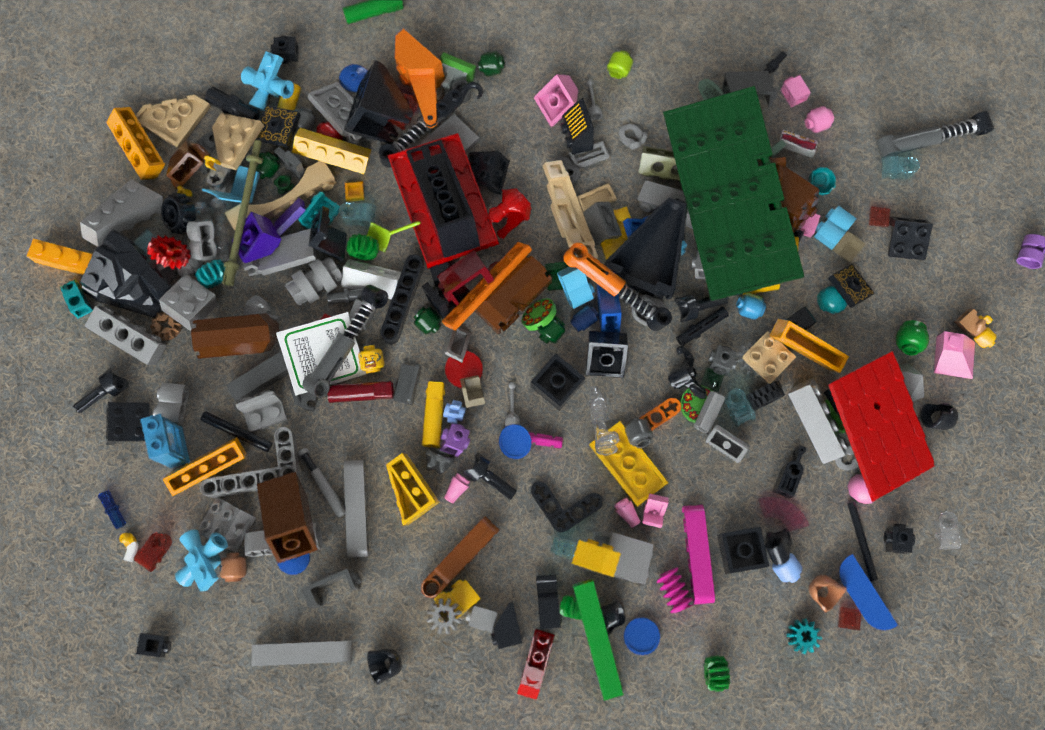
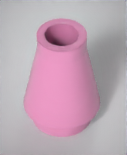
[444,473,470,504]
[614,497,641,528]

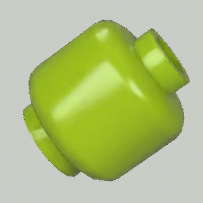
[607,51,633,79]

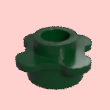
[273,174,295,195]

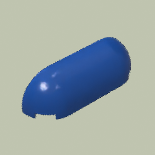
[839,554,898,630]

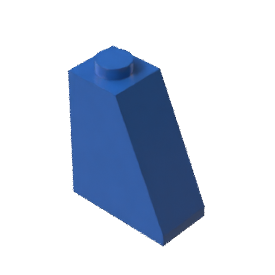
[596,284,621,333]

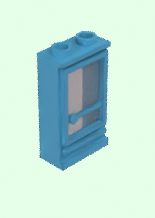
[141,413,190,468]

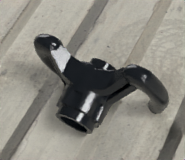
[668,346,707,399]

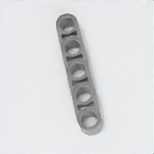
[344,460,369,558]
[251,640,352,666]

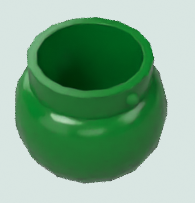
[895,320,929,356]

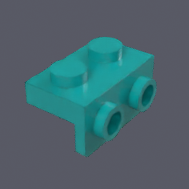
[299,191,342,229]

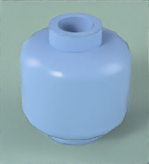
[772,553,803,583]

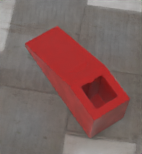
[517,629,555,700]

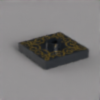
[255,105,301,148]
[828,264,875,308]

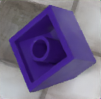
[232,212,282,263]

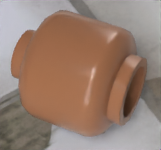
[220,552,246,582]

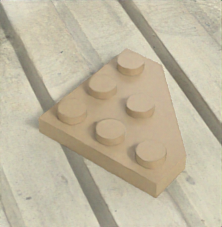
[136,95,211,149]
[212,113,264,170]

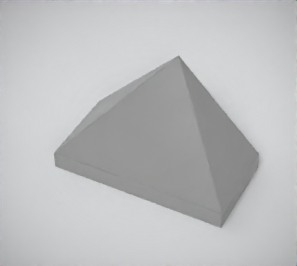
[441,327,471,362]
[899,362,924,402]

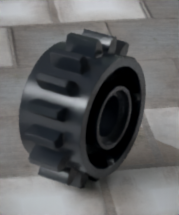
[161,193,196,234]

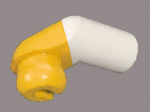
[119,533,139,562]

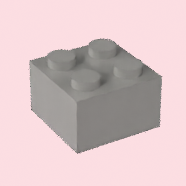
[159,274,217,331]

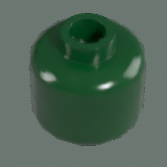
[478,51,505,77]
[256,151,280,180]
[413,306,442,335]
[537,316,565,344]

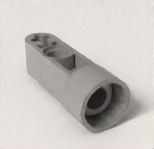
[245,521,322,557]

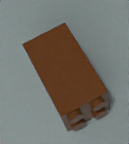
[769,157,819,233]
[257,471,318,563]

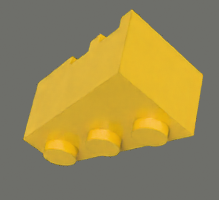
[386,453,440,526]

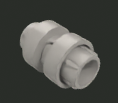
[285,257,343,306]

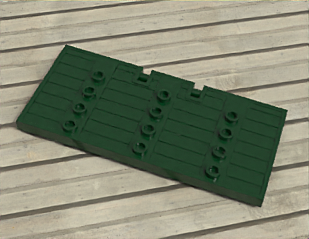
[663,86,805,302]

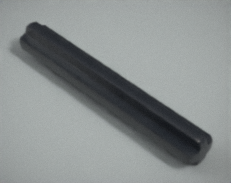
[201,411,272,452]

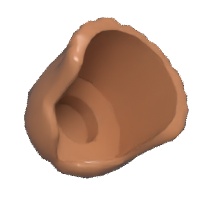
[809,575,847,612]

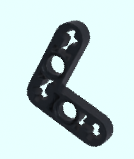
[531,482,603,533]

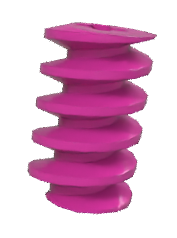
[656,567,693,613]

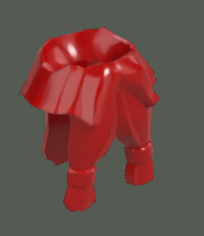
[488,188,532,239]

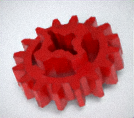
[147,235,191,269]

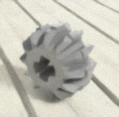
[427,599,462,635]

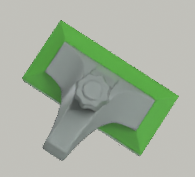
[440,53,476,95]

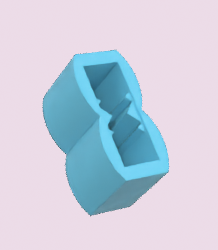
[814,206,857,250]
[557,266,594,309]

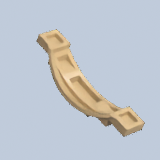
[543,160,599,259]

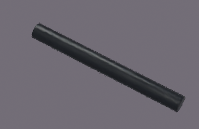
[847,502,878,581]

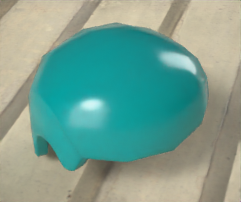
[808,167,836,195]
[817,285,848,314]

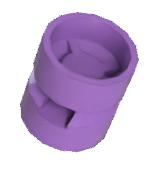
[1016,234,1045,269]

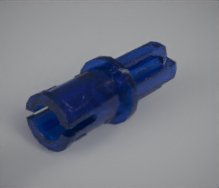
[98,490,126,529]

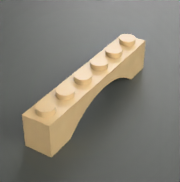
[225,161,336,231]

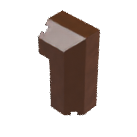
[474,255,552,335]
[191,313,279,359]

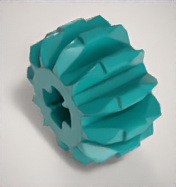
[195,260,225,289]
[786,619,822,654]

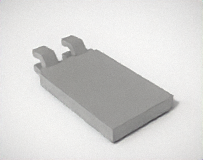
[308,82,370,145]
[418,114,479,153]
[244,228,316,276]

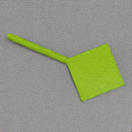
[367,221,421,253]

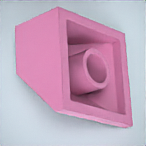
[534,74,578,127]
[934,331,975,379]

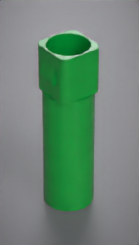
[342,0,403,24]

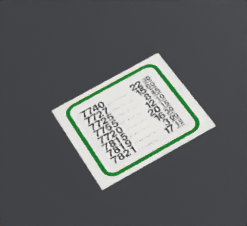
[276,312,366,396]

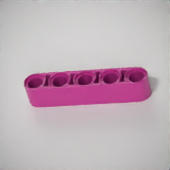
[682,505,715,605]

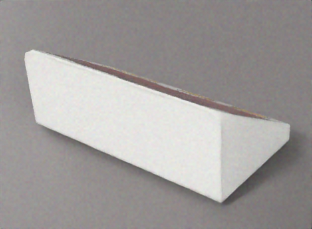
[779,130,818,158]

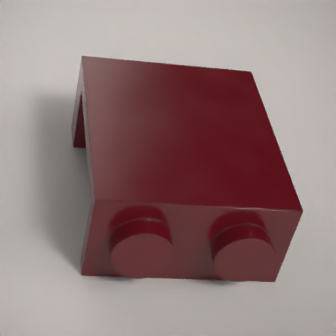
[437,251,494,306]

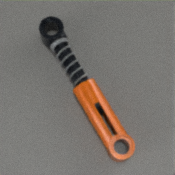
[563,242,672,331]

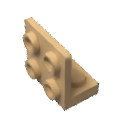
[742,331,796,384]

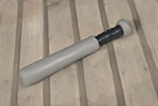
[297,448,345,517]

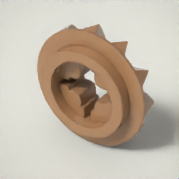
[150,312,182,341]

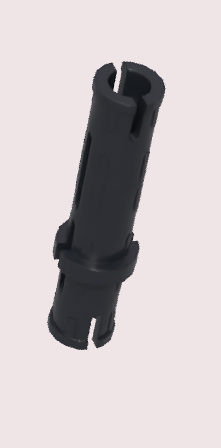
[676,307,729,346]

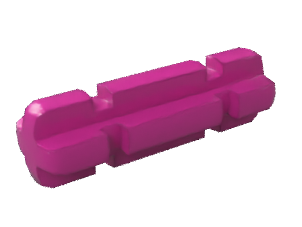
[529,432,563,449]

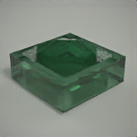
[700,367,725,392]

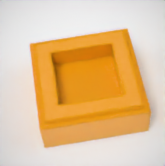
[345,181,365,202]

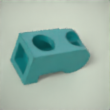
[60,279,93,319]

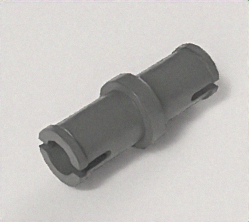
[327,288,364,305]

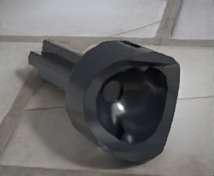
[674,294,729,322]
[73,368,129,413]
[462,453,517,500]

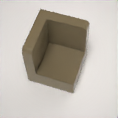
[832,231,866,263]
[460,375,485,408]

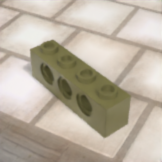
[638,146,681,182]

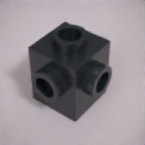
[270,36,299,64]
[884,524,915,554]

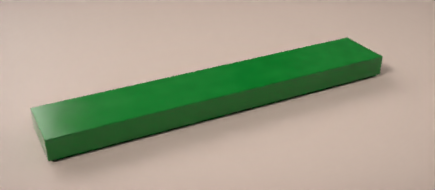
[573,579,623,701]

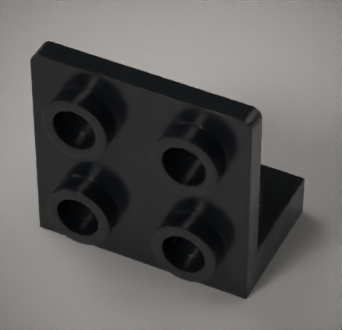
[467,151,510,194]
[308,206,347,261]
[888,216,933,260]
[421,282,470,319]
[106,402,149,445]

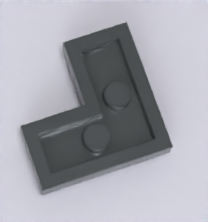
[274,147,306,180]

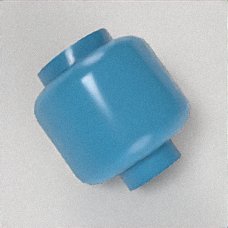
[736,293,766,320]

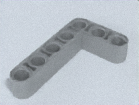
[200,427,300,498]

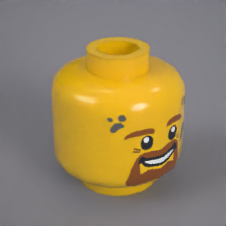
[358,345,385,374]

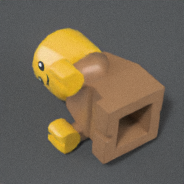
[954,309,997,348]

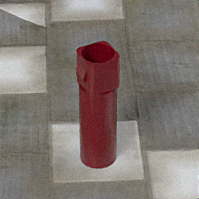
[327,381,394,403]

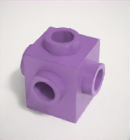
[440,423,470,457]

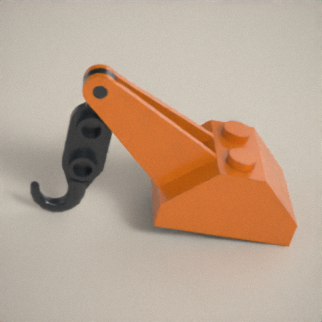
[395,29,483,128]

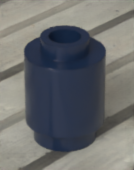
[570,306,599,333]

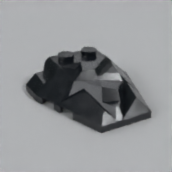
[80,229,172,318]

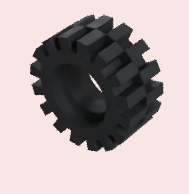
[747,381,785,410]

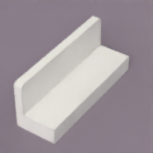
[341,259,401,299]

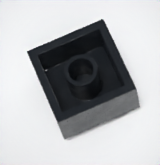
[530,353,585,411]
[717,526,770,575]

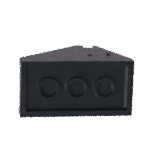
[344,60,414,144]

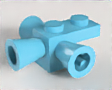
[241,52,294,111]
[175,530,228,591]

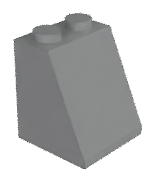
[585,531,654,584]

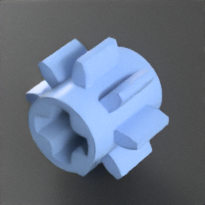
[443,399,466,424]

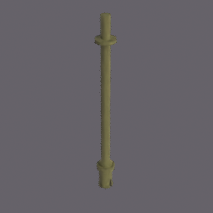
[222,140,263,286]

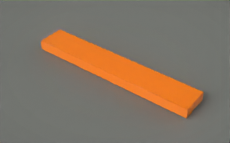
[442,242,532,331]

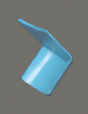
[202,166,260,203]

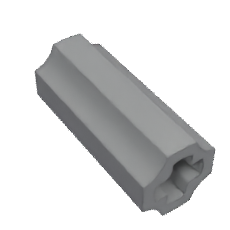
[693,391,725,434]

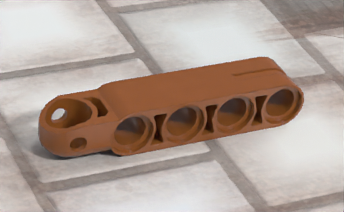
[421,516,500,598]

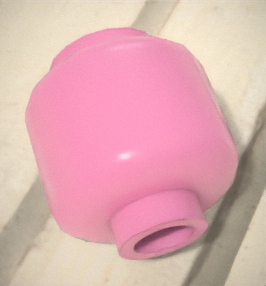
[805,106,834,133]

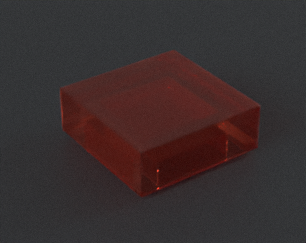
[869,206,890,228]
[838,607,861,630]

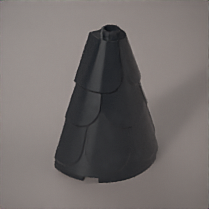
[604,198,687,300]

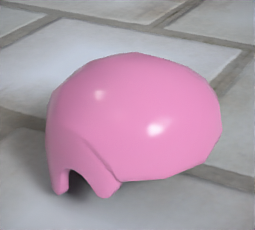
[848,474,876,504]

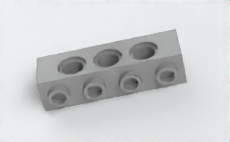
[85,305,167,365]

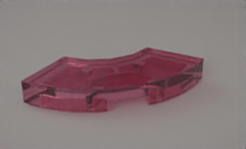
[758,497,809,532]

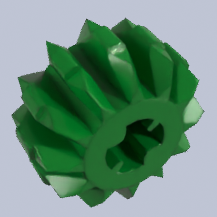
[347,234,379,261]
[560,595,582,621]
[703,655,730,691]

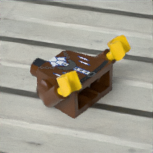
[166,141,221,197]

